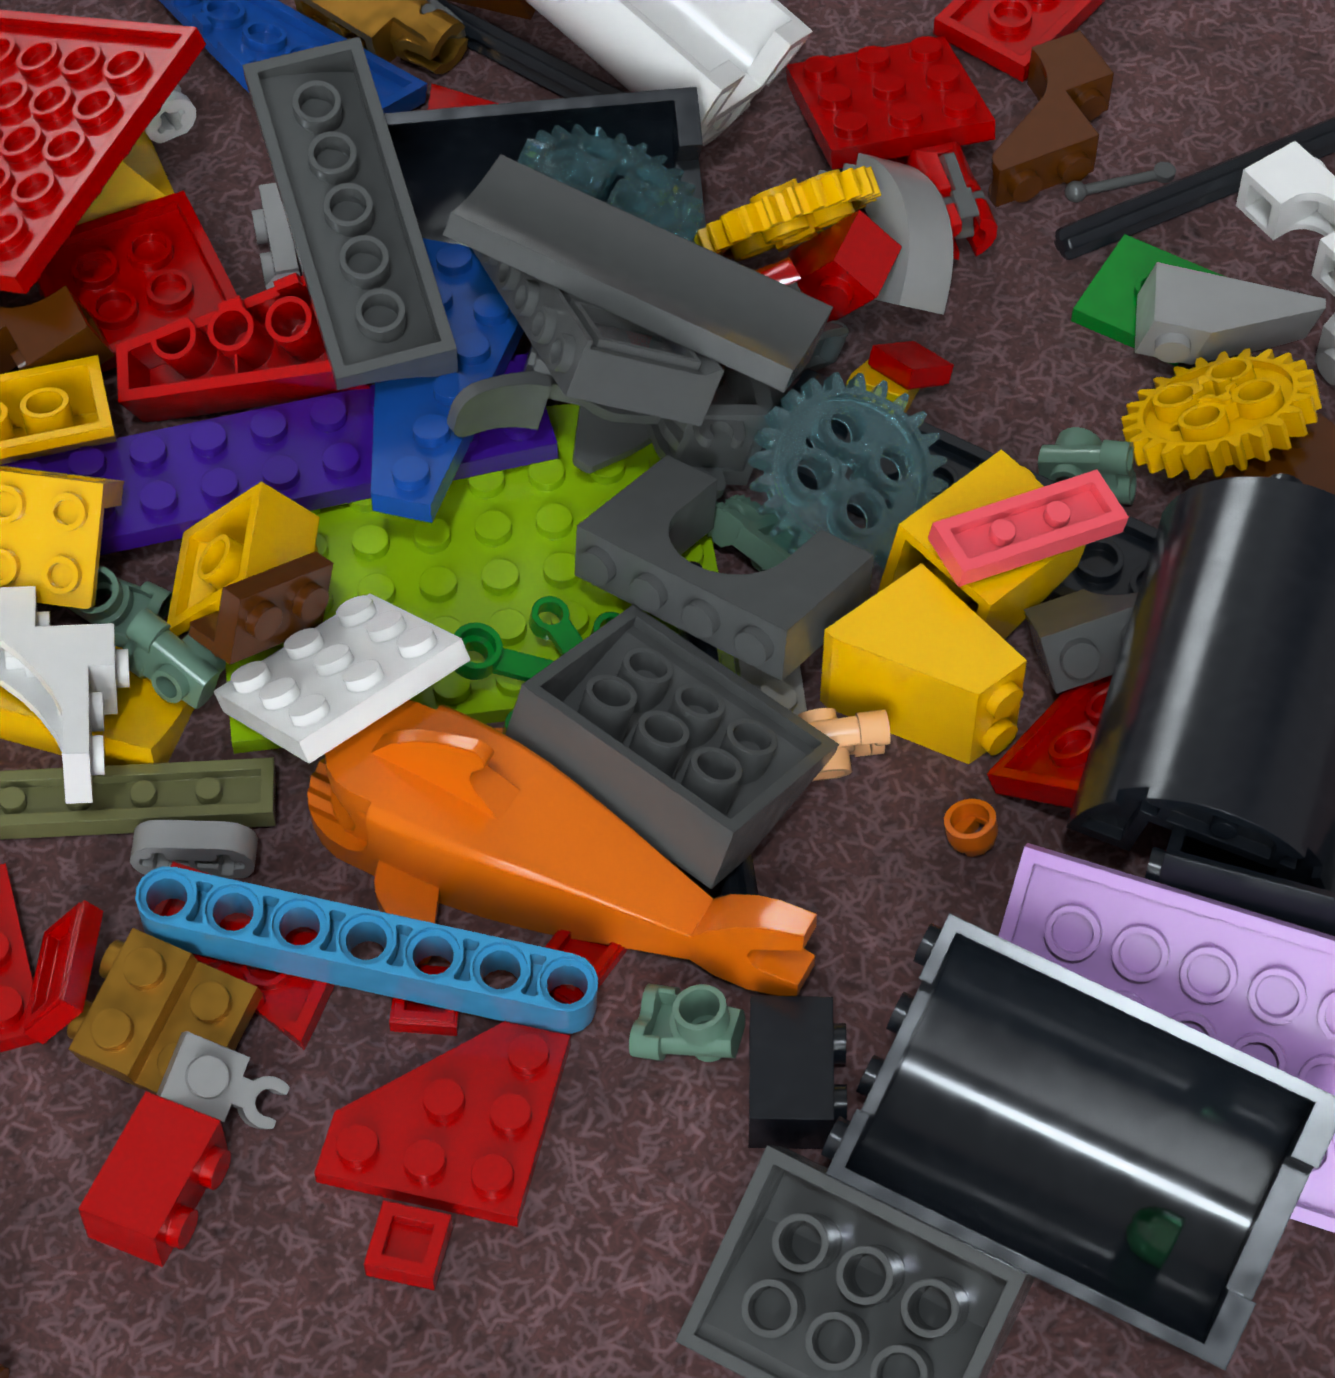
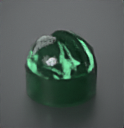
[1126,1205,1186,1270]

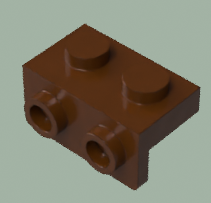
[188,551,334,665]

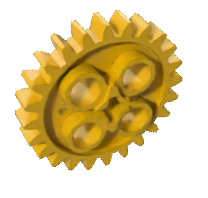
[693,166,881,261]
[1121,348,1322,479]

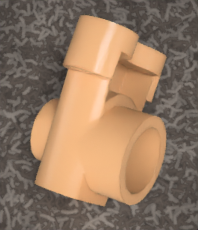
[798,708,890,781]

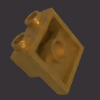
[67,928,263,1095]

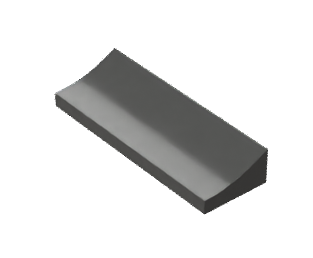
[243,37,458,390]
[443,154,833,392]

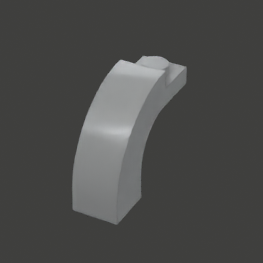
[818,153,954,315]

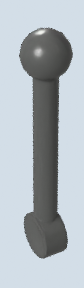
[1064,162,1176,203]

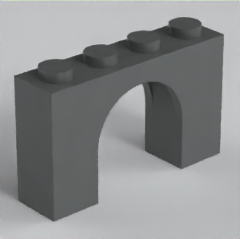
[575,455,874,681]

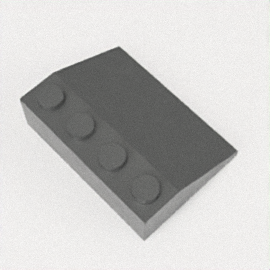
[505,604,839,889]
[676,1145,1035,1378]

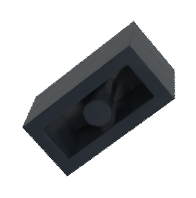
[748,995,847,1149]

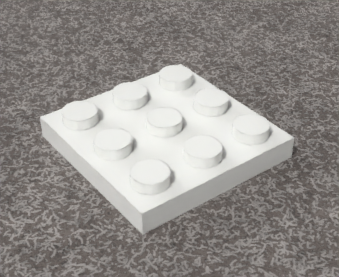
[213,593,471,764]

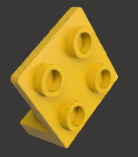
[0,466,124,609]

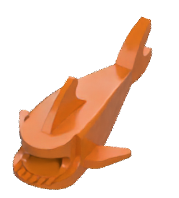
[307,700,817,996]

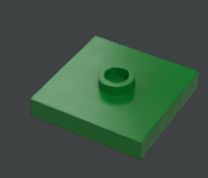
[1071,234,1226,366]

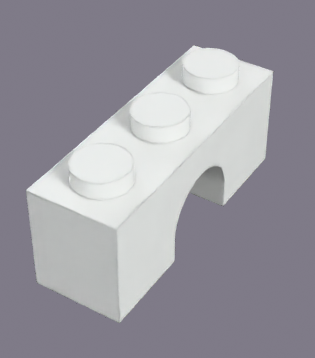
[1236,141,1335,297]

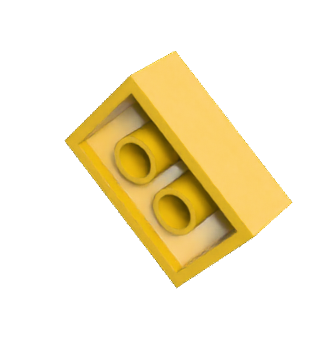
[0,355,116,465]

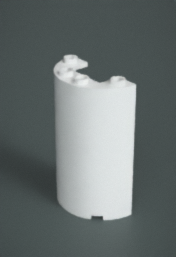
[525,0,813,147]

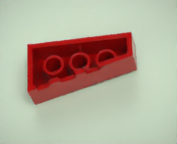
[116,272,372,422]

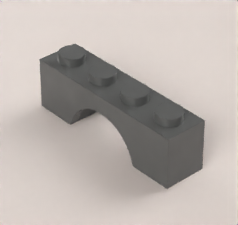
[1024,589,1138,694]

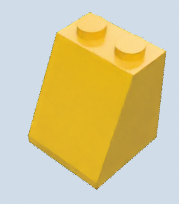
[877,449,1086,640]
[820,563,1027,764]

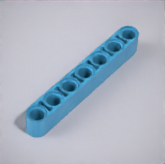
[135,866,598,1034]

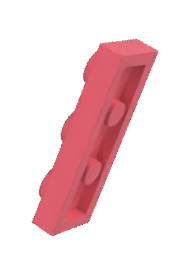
[928,469,1129,587]

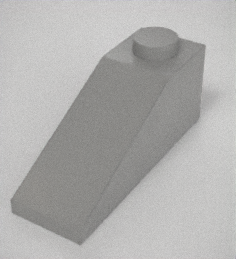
[1135,262,1326,365]

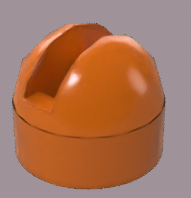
[944,799,998,857]

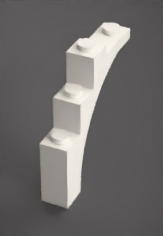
[0,586,130,804]

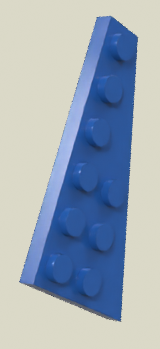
[159,0,428,113]
[371,238,524,523]

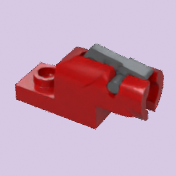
[889,141,998,260]

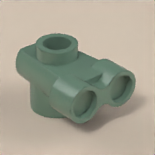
[1038,427,1137,505]
[64,565,172,648]
[123,608,226,709]
[629,983,745,1062]

